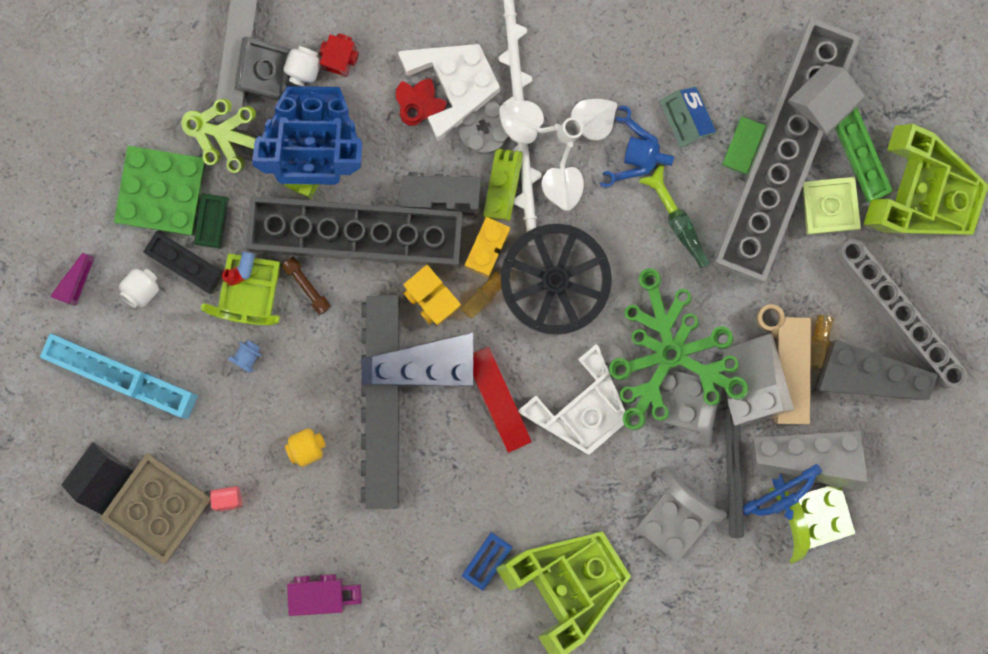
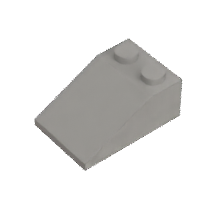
[722,334,794,425]

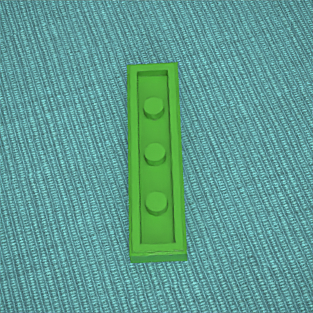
[835,107,893,203]

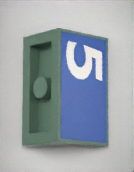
[660,86,717,148]

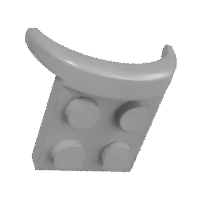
[647,370,725,448]
[635,467,728,562]

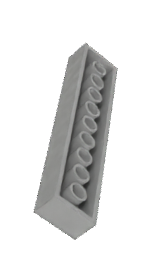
[712,18,861,285]

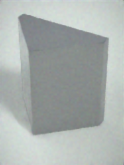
[788,64,865,135]

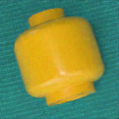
[285,428,326,467]

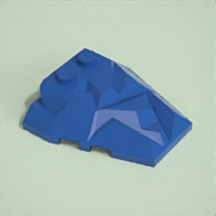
[252,86,362,185]

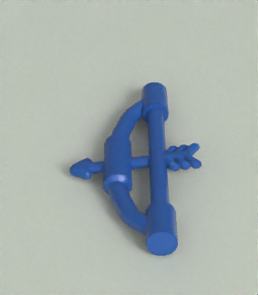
[743,464,822,520]

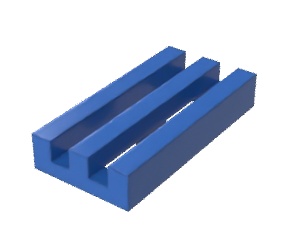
[461,532,513,591]

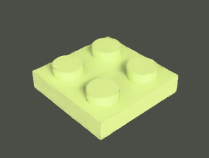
[801,177,861,235]

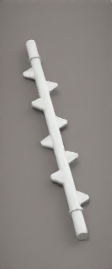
[499,0,542,246]

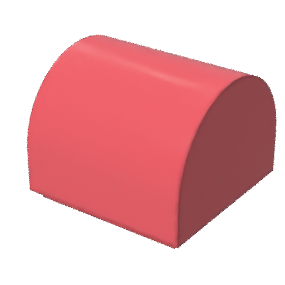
[210,486,243,512]

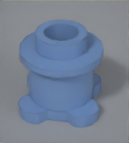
[228,339,262,373]

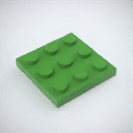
[114,146,206,236]

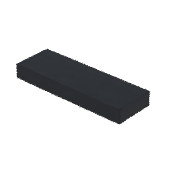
[143,231,223,294]

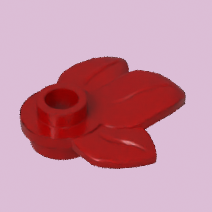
[396,78,447,126]

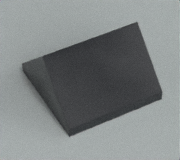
[61,442,133,515]

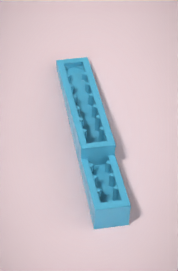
[40,333,198,419]

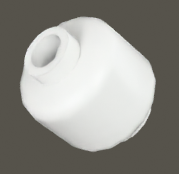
[284,45,321,86]
[119,268,159,308]

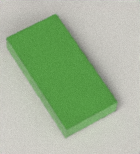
[721,116,766,175]

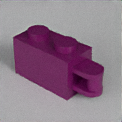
[287,574,362,616]

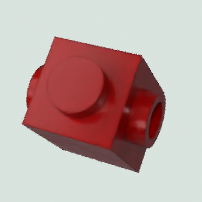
[319,33,359,77]

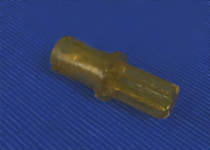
[461,272,501,318]
[810,315,834,368]

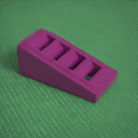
[50,252,94,306]

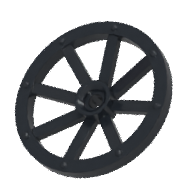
[501,224,612,335]

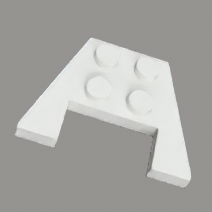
[398,44,500,141]
[518,344,625,455]

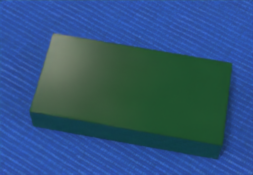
[193,193,229,249]

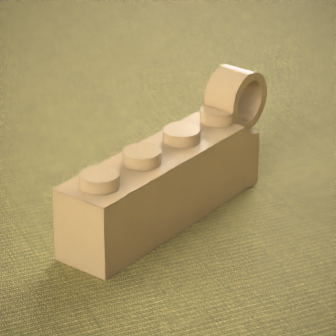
[756,304,811,424]

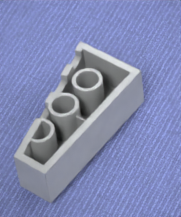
[750,431,868,492]

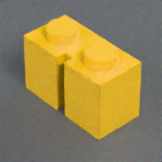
[465,217,510,278]
[403,265,462,327]

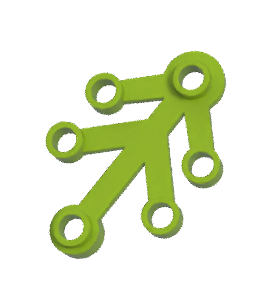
[181,98,256,173]

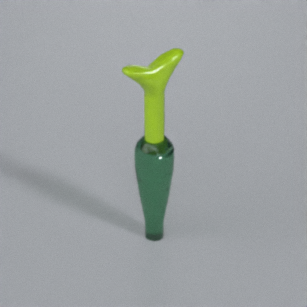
[639,165,710,269]

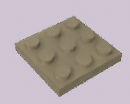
[100,453,211,564]

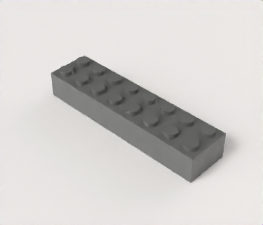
[246,196,463,268]

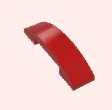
[473,346,532,453]

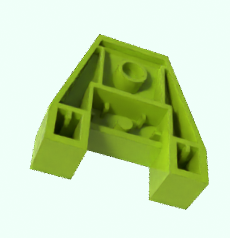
[864,124,988,235]
[496,531,631,654]

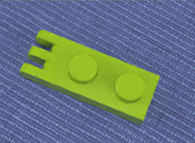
[483,149,523,221]

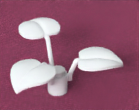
[499,99,617,211]

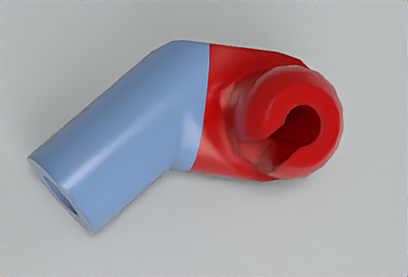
[222,252,255,286]

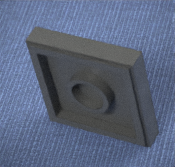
[234,37,292,101]

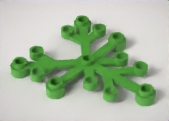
[609,268,749,431]

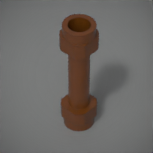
[281,256,332,316]

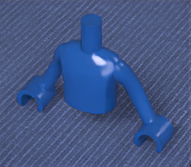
[599,106,674,189]

